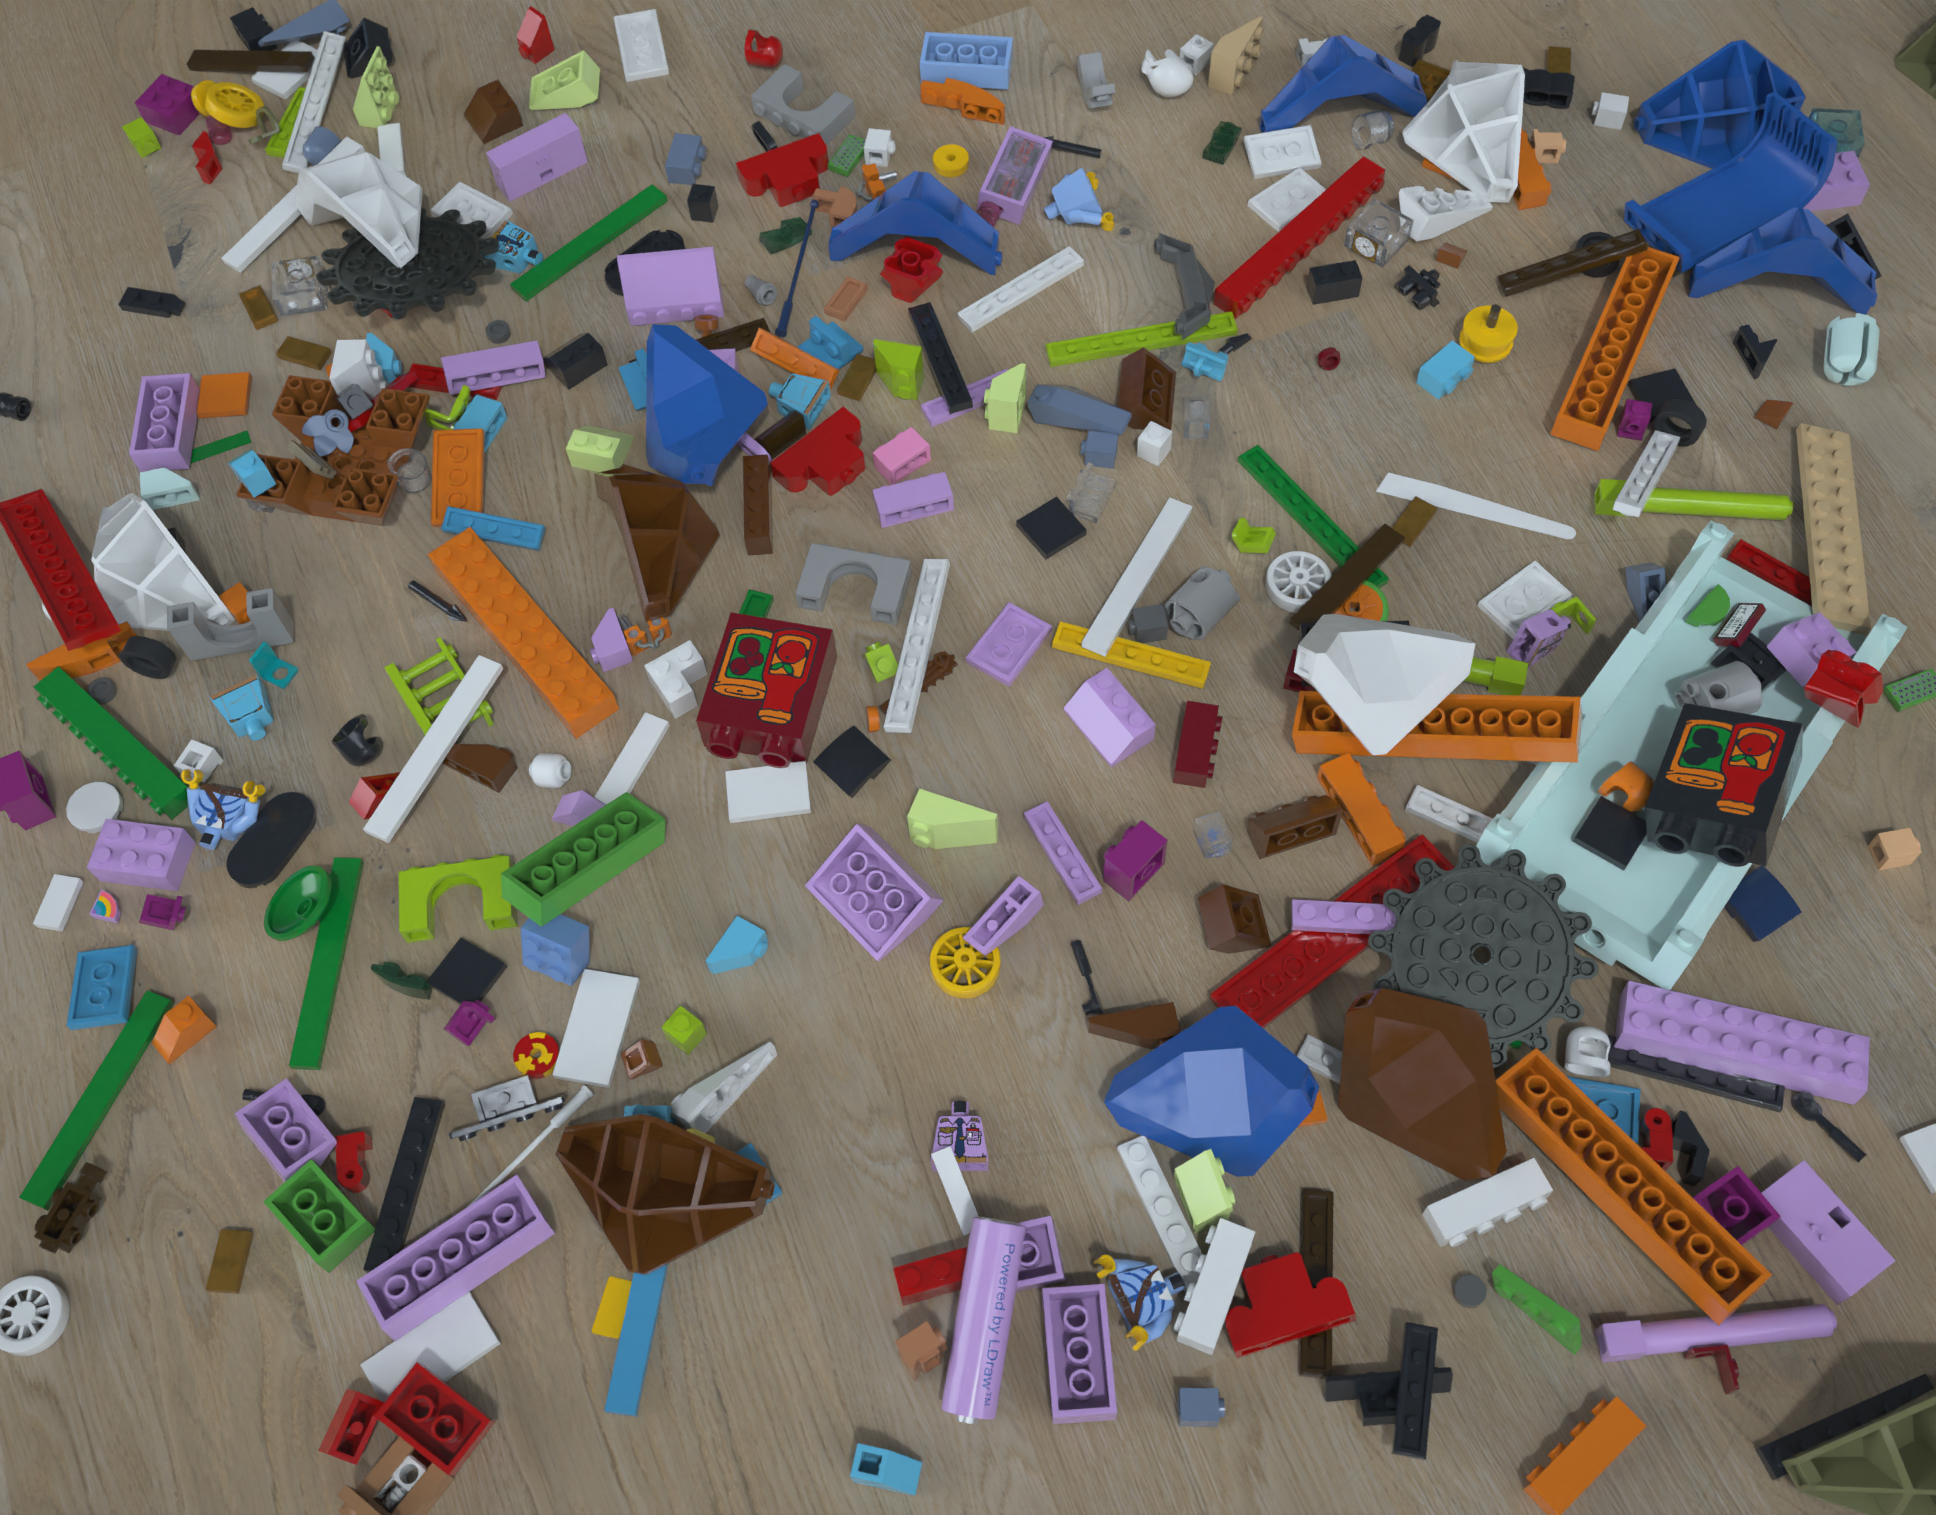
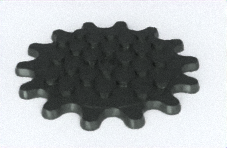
[316,207,499,319]
[1368,844,1599,1068]

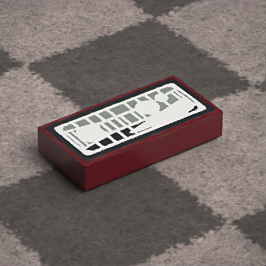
[1713,603,1766,647]

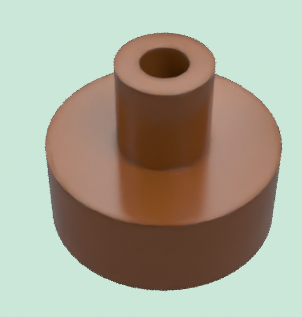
[694,314,719,337]

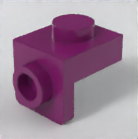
[139,894,186,930]
[444,1000,495,1046]

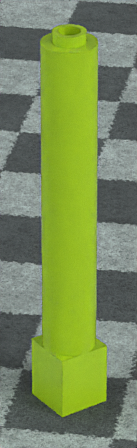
[1594,479,1793,521]
[1462,656,1528,695]

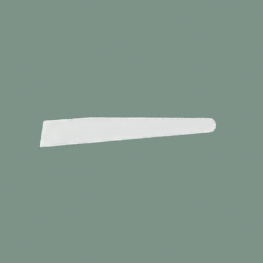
[1376,473,1576,539]

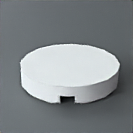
[66,782,124,833]

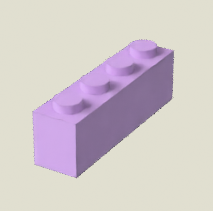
[441,341,546,395]

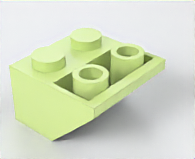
[1173,1149,1235,1234]

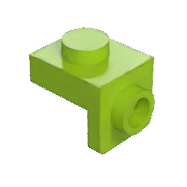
[1232,517,1276,554]
[862,641,898,683]

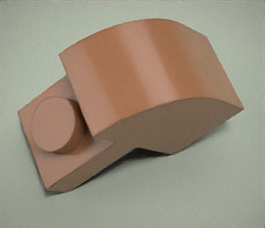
[813,186,857,229]

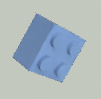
[521,914,590,986]

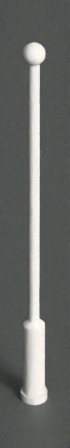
[468,1085,594,1207]

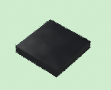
[1628,368,1696,422]
[1016,496,1087,560]
[1573,796,1647,871]
[426,937,507,1005]

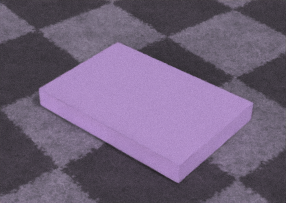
[966,602,1052,687]

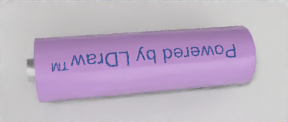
[941,1217,1026,1424]

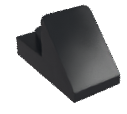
[1733,324,1777,379]

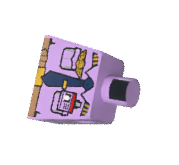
[1507,609,1571,668]
[931,1101,989,1171]

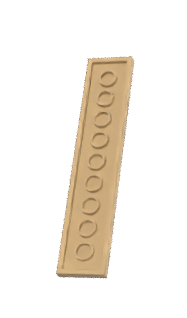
[1796,423,1871,635]

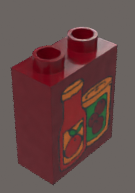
[696,612,837,768]

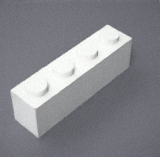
[1422,1158,1553,1247]
[1173,1218,1255,1355]

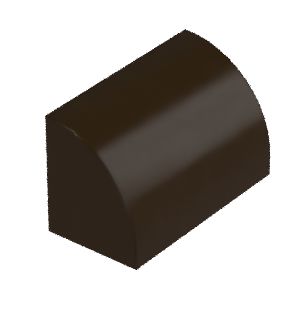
[754,411,806,460]

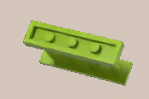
[384,637,494,735]

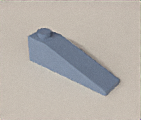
[258,0,350,47]
[1027,384,1132,435]

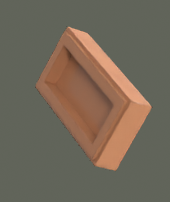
[824,276,868,322]

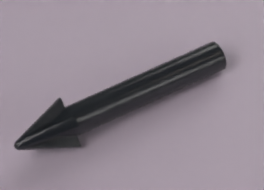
[1044,136,1102,158]
[408,580,467,622]

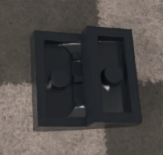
[1711,632,1787,693]
[813,725,891,798]

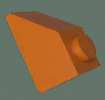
[152,996,217,1064]

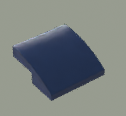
[1725,866,1802,942]

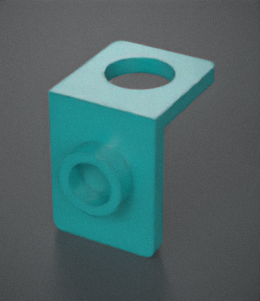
[249,641,299,689]

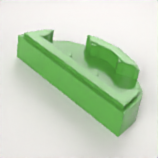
[1685,584,1730,627]

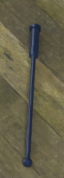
[775,200,819,337]

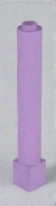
[1595,1304,1837,1363]

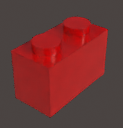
[318,1389,385,1465]

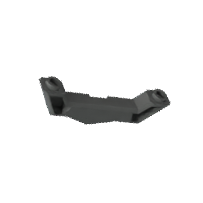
[1154,233,1215,340]

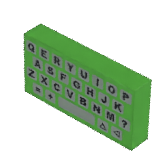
[828,134,866,177]
[1883,668,1936,712]

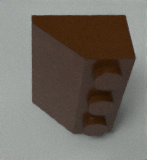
[1117,347,1176,430]
[1247,795,1343,860]

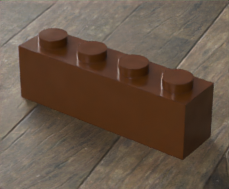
[743,454,773,556]

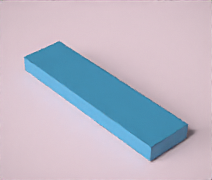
[441,506,546,552]

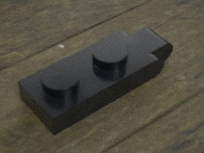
[118,287,186,318]

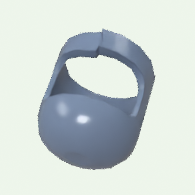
[302,126,341,166]

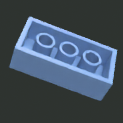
[920,32,1013,89]

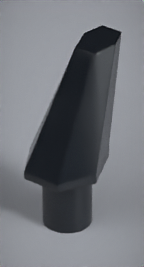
[1219,333,1252,354]

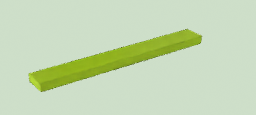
[1045,311,1238,367]

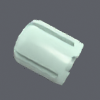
[1823,313,1880,386]

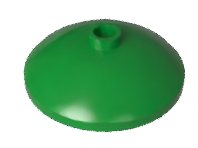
[264,866,332,941]

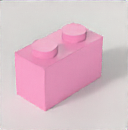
[872,427,931,485]

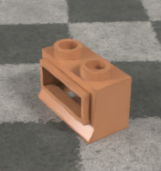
[895,1321,948,1382]

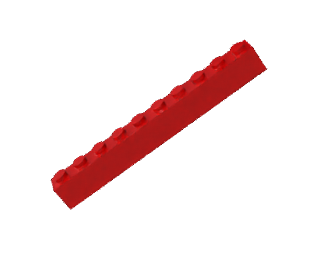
[1214,156,1386,319]

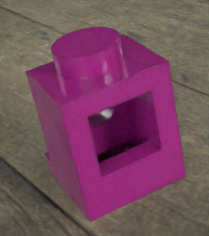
[1617,399,1652,441]

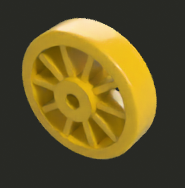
[204,82,264,128]
[930,927,1001,999]

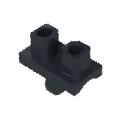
[1397,265,1441,310]

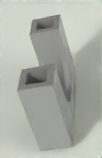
[751,64,856,145]
[795,543,912,625]
[167,588,294,661]

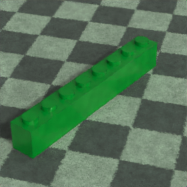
[33,666,188,820]

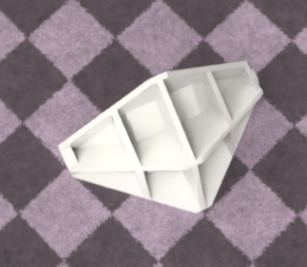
[1402,60,1525,203]
[294,150,422,268]
[91,493,235,631]
[1294,614,1476,755]

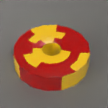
[513,1032,560,1079]

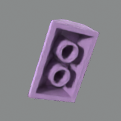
[1064,668,1156,767]
[234,1078,337,1183]

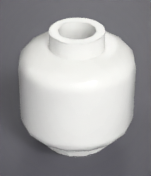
[529,753,571,788]

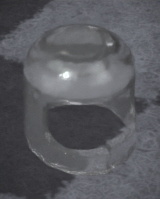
[1351,110,1394,151]
[387,448,432,494]

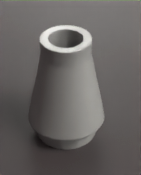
[745,275,777,305]

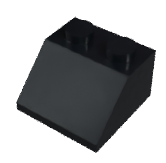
[343,17,393,79]
[543,333,607,390]

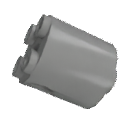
[1164,566,1241,640]
[1675,661,1762,714]

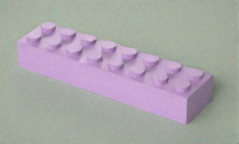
[1614,981,1870,1105]

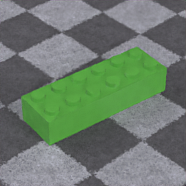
[501,792,666,927]

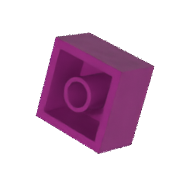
[134,74,200,136]
[0,751,56,830]
[1103,820,1168,902]
[1693,1166,1781,1246]

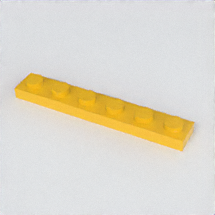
[1052,621,1211,689]

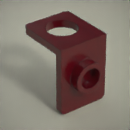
[1684,1345,1739,1395]

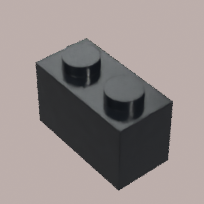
[229,7,277,51]
[1307,260,1363,305]

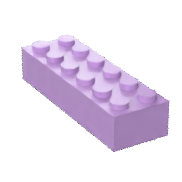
[356,1175,555,1341]

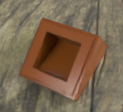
[1436,242,1467,269]
[1754,400,1794,429]
[621,1040,663,1079]

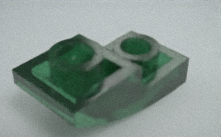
[1202,121,1242,165]
[371,962,432,1000]

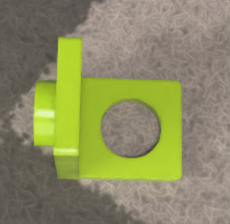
[1551,596,1596,634]

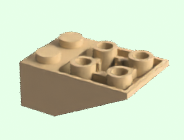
[1208,16,1264,95]

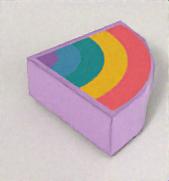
[90,890,121,923]

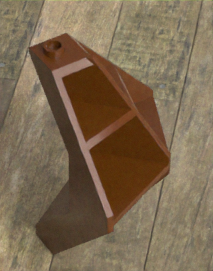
[594,464,720,622]
[1338,988,1507,1181]
[555,1114,775,1275]

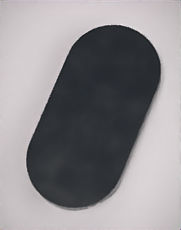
[604,230,686,296]
[226,792,316,888]

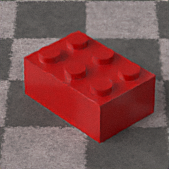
[374,1362,496,1476]

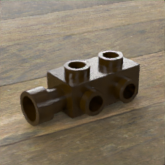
[34,1162,108,1254]

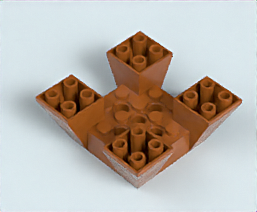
[236,375,430,526]

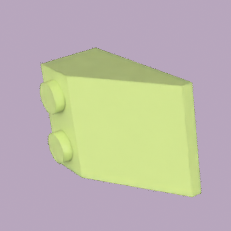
[529,50,600,110]
[907,788,998,849]

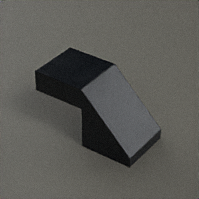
[1671,1110,1710,1187]

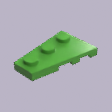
[1492,1264,1582,1355]

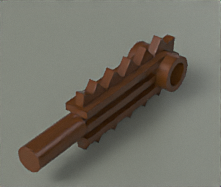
[879,651,958,715]

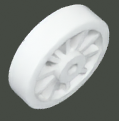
[1265,551,1331,613]
[0,1275,70,1356]

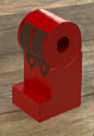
[1639,1108,1673,1171]
[335,1131,373,1193]

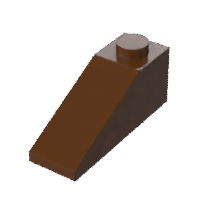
[441,744,517,793]
[1087,1002,1181,1049]

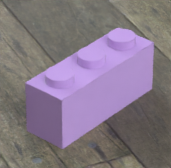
[872,472,954,528]

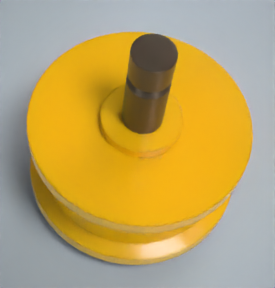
[1459,304,1518,363]

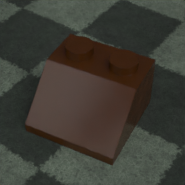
[464,80,523,144]
[1198,884,1271,954]

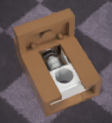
[337,1437,455,1515]

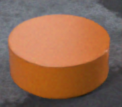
[866,705,880,733]

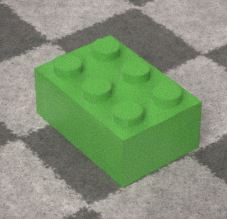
[263,1159,375,1273]

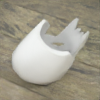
[1142,49,1194,98]

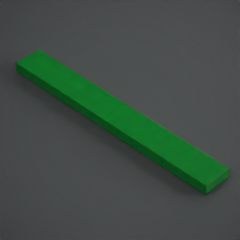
[510,184,668,301]
[1238,445,1389,588]
[289,857,364,1070]
[19,990,174,1211]

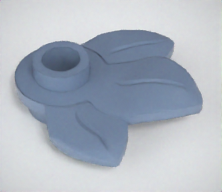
[302,409,353,456]

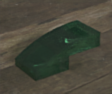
[759,217,813,254]

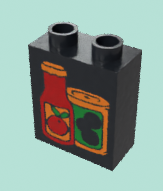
[1645,703,1803,867]

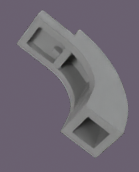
[1076,51,1115,108]

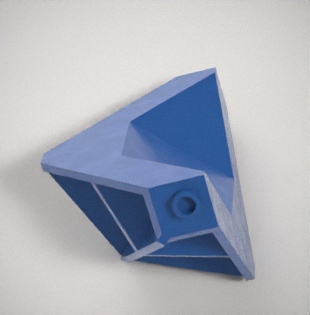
[1259,35,1427,133]
[1634,39,1806,169]
[828,171,1002,275]
[1688,207,1877,315]
[646,324,768,486]
[1104,1006,1319,1177]

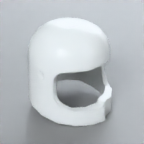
[1564,1026,1611,1077]

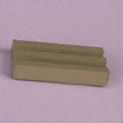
[287,440,337,479]

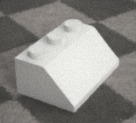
[329,339,389,400]

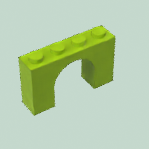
[398,855,518,943]

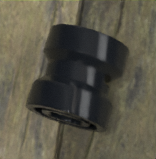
[0,392,31,421]

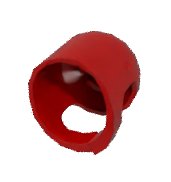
[744,29,783,68]

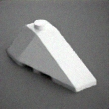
[1399,186,1493,241]
[670,1042,777,1133]

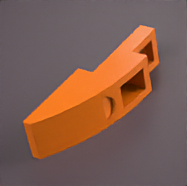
[920,77,1005,125]
[26,621,138,681]

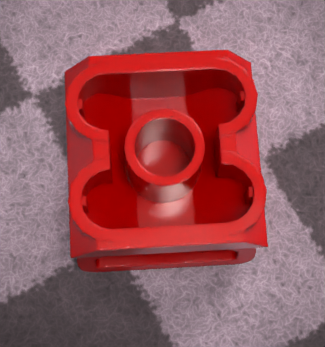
[880,237,943,303]
[1804,649,1883,728]

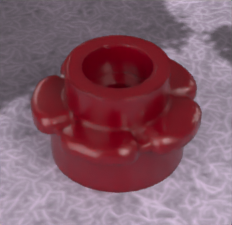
[1317,347,1340,371]

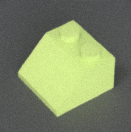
[984,363,1026,433]
[566,425,634,472]

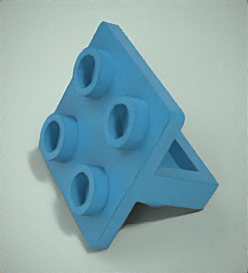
[798,316,864,369]
[619,348,647,411]

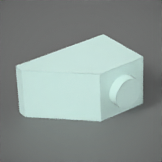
[140,468,200,510]

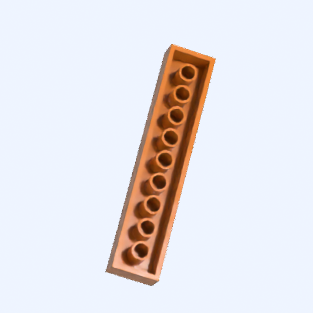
[1550,247,1680,451]
[427,527,619,739]
[1292,691,1582,763]
[1495,1048,1772,1326]

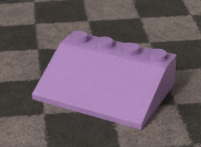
[617,247,724,326]
[805,824,944,961]

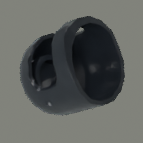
[332,714,381,767]

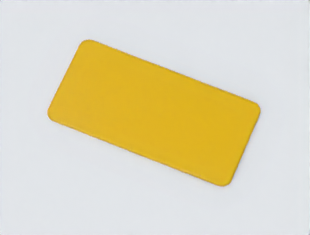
[592,1276,632,1339]

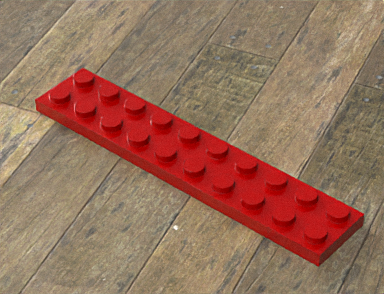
[0,489,121,651]
[1210,834,1455,1029]

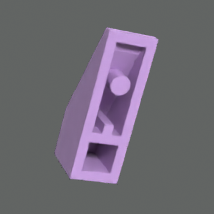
[963,876,1044,956]

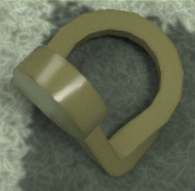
[248,107,280,145]

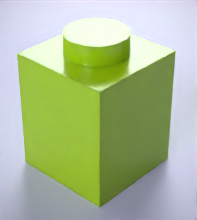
[122,117,161,158]
[661,1005,707,1055]

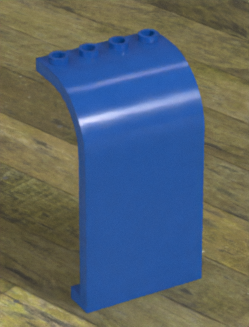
[1624,91,1838,273]

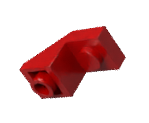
[192,131,222,184]

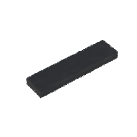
[1391,1322,1438,1460]

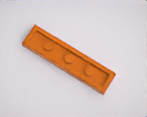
[750,328,839,391]

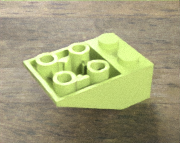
[353,46,399,128]

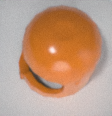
[1598,761,1655,812]

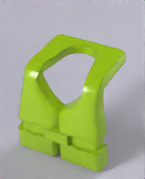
[425,385,472,430]

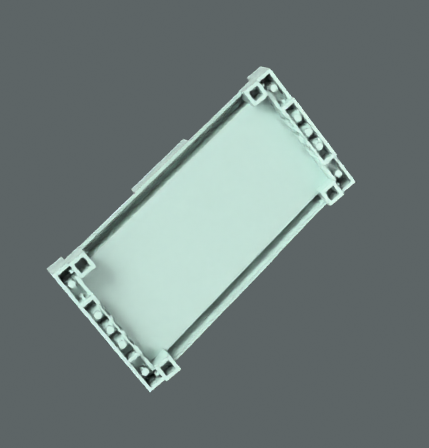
[1476,520,1908,990]

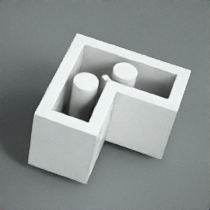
[644,640,707,719]

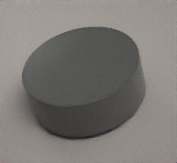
[486,320,511,344]
[87,677,117,704]
[1453,1275,1487,1308]

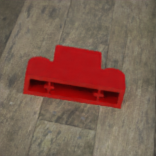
[736,133,829,207]
[770,406,866,496]
[1225,1252,1356,1359]

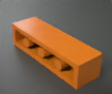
[1512,127,1551,210]
[1317,753,1405,866]
[1523,1396,1646,1515]

